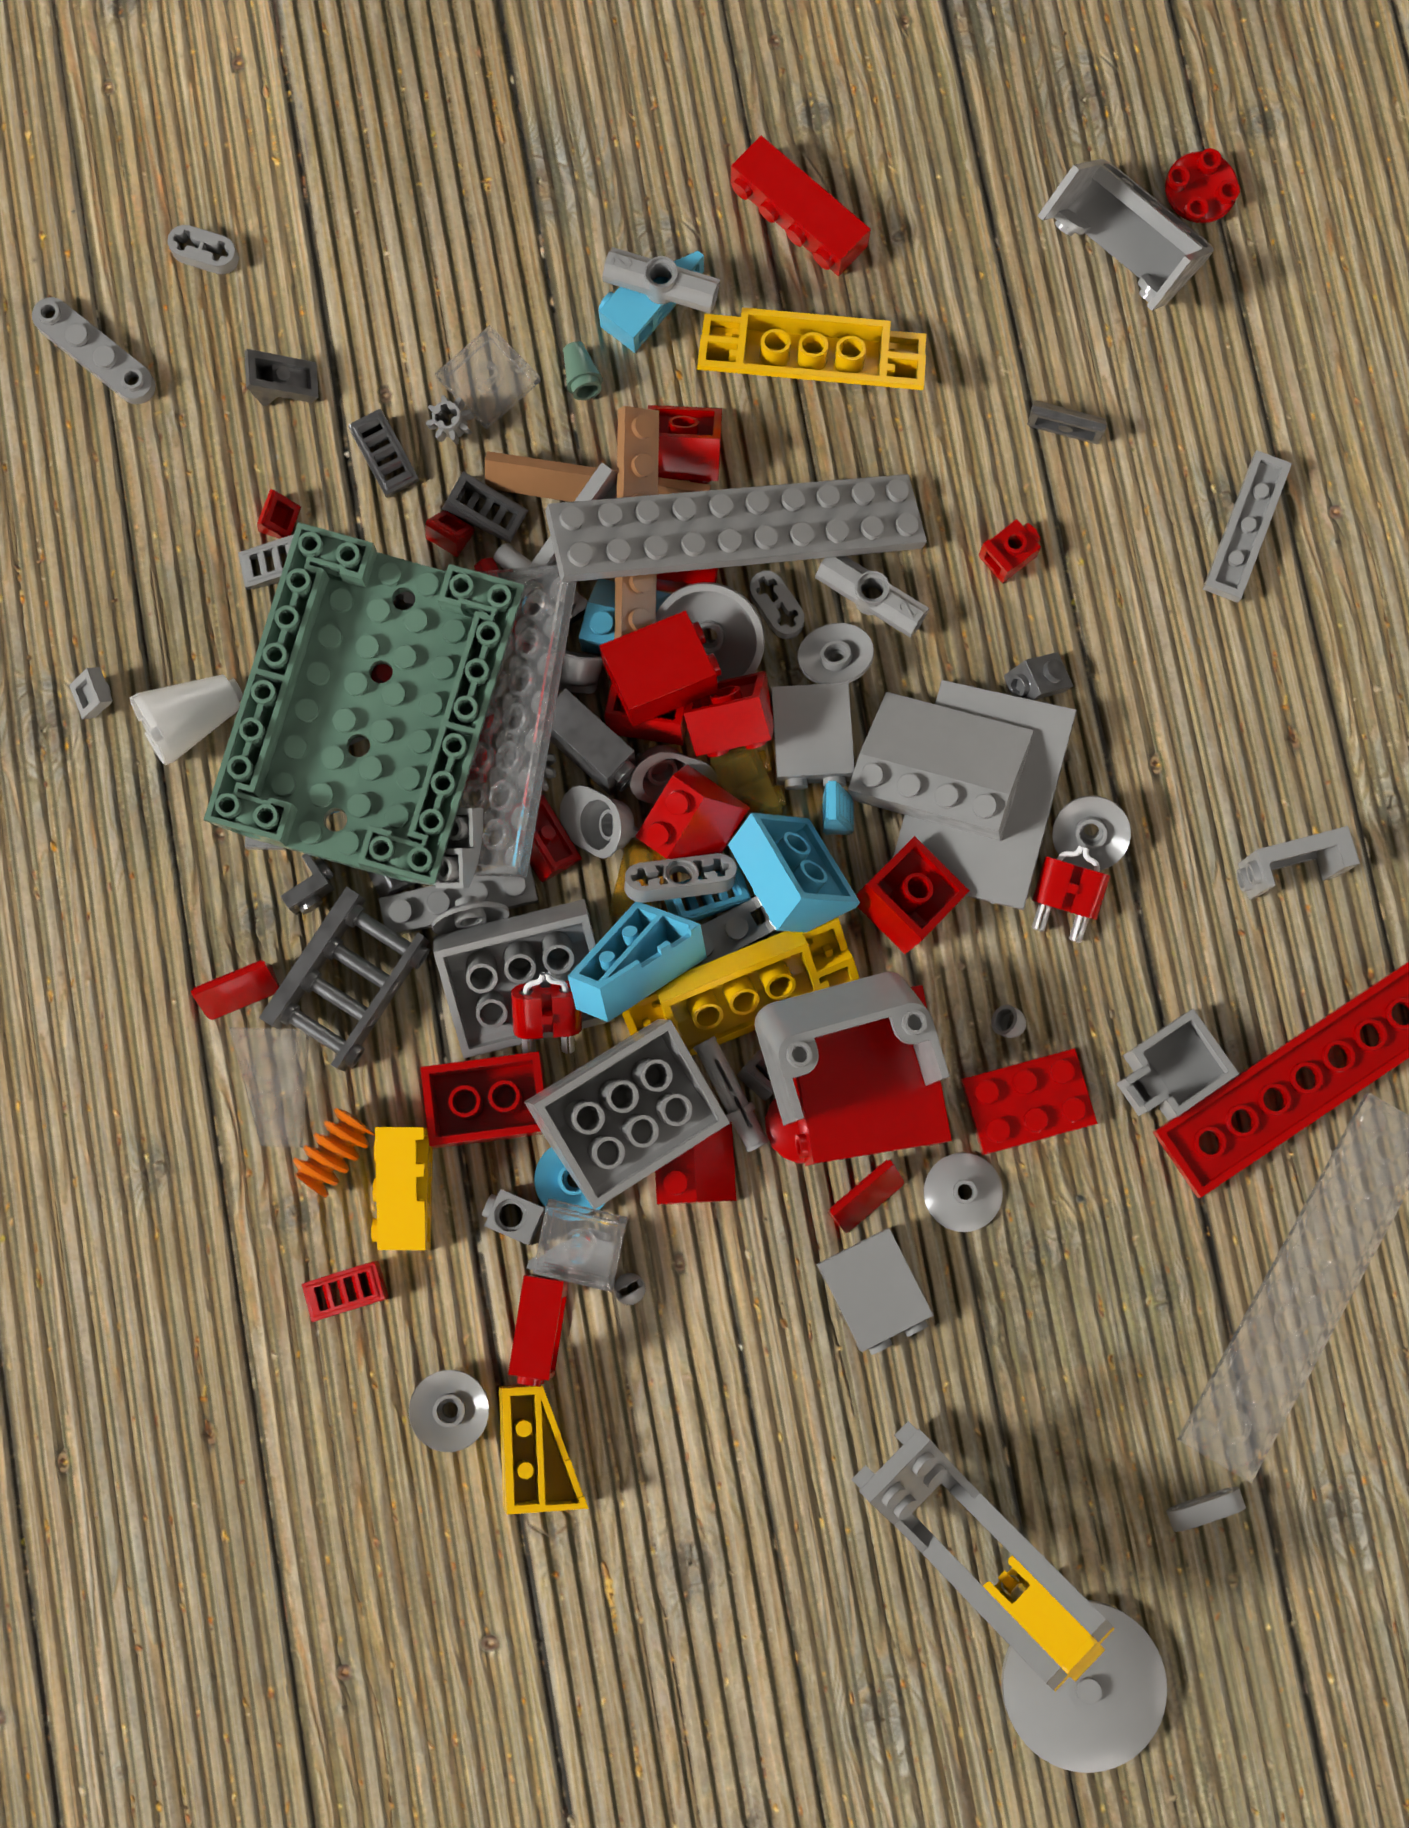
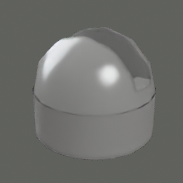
[991,1005,1026,1038]
[614,1273,646,1305]

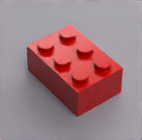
[420,1051,547,1149]

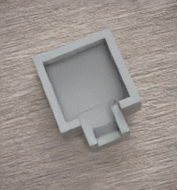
[1116,1008,1239,1121]

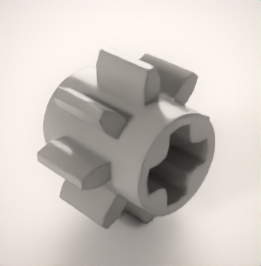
[426,395,474,444]

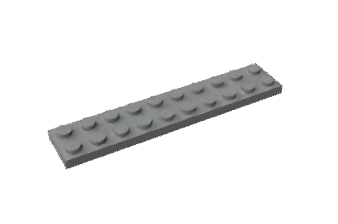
[545,474,927,583]

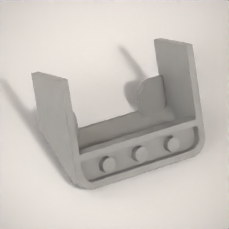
[1038,159,1214,311]
[755,972,950,1126]

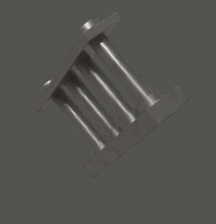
[259,886,430,1071]

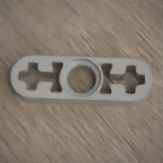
[624,853,737,903]

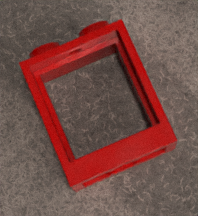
[508,1274,570,1387]

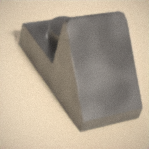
[244,349,319,406]

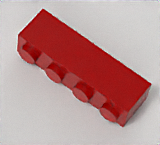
[731,135,871,276]

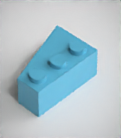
[568,902,707,1022]

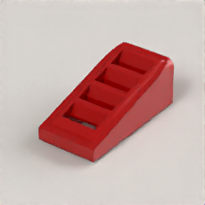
[301,1261,389,1322]

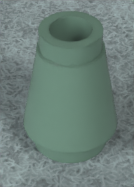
[563,341,603,400]

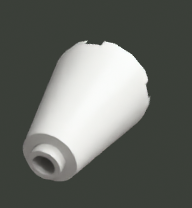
[129,674,243,765]

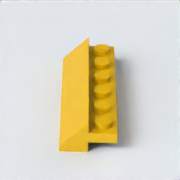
[697,307,927,390]
[622,917,860,1056]

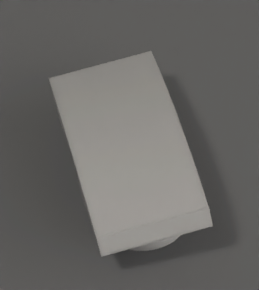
[435,808,483,888]

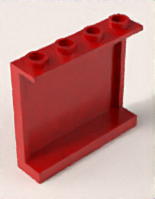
[793,985,952,1167]

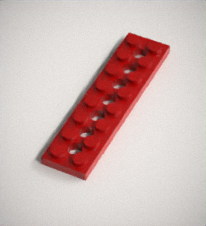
[1153,961,1409,1198]

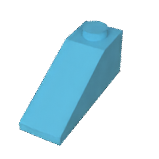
[599,251,704,353]

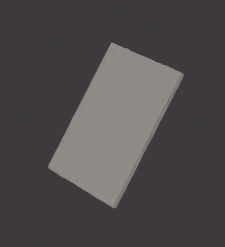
[893,680,1077,910]

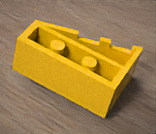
[371,1127,433,1250]
[499,1385,589,1515]

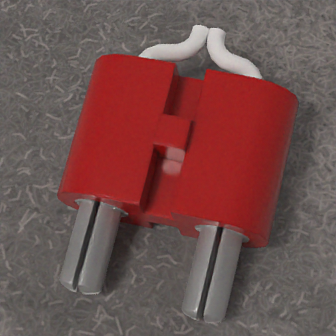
[1032,846,1111,943]
[511,972,582,1054]

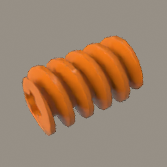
[292,1108,375,1198]

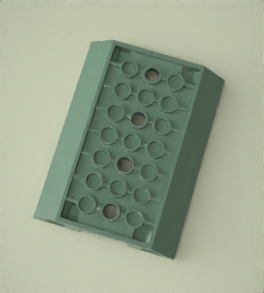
[203,522,525,886]

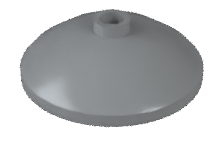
[656,582,765,681]

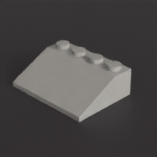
[848,692,1034,841]
[433,899,615,1058]
[524,1019,730,1209]

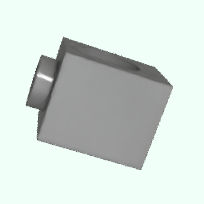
[482,1189,547,1245]

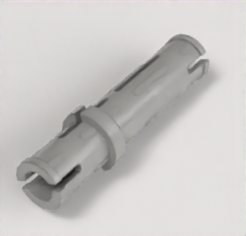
[693,1036,769,1152]

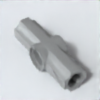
[602,247,720,314]
[815,556,929,638]

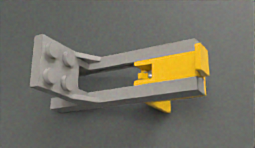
[851,1421,1115,1692]

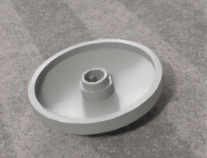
[1001,1600,1167,1773]

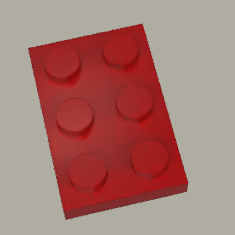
[960,1048,1098,1156]

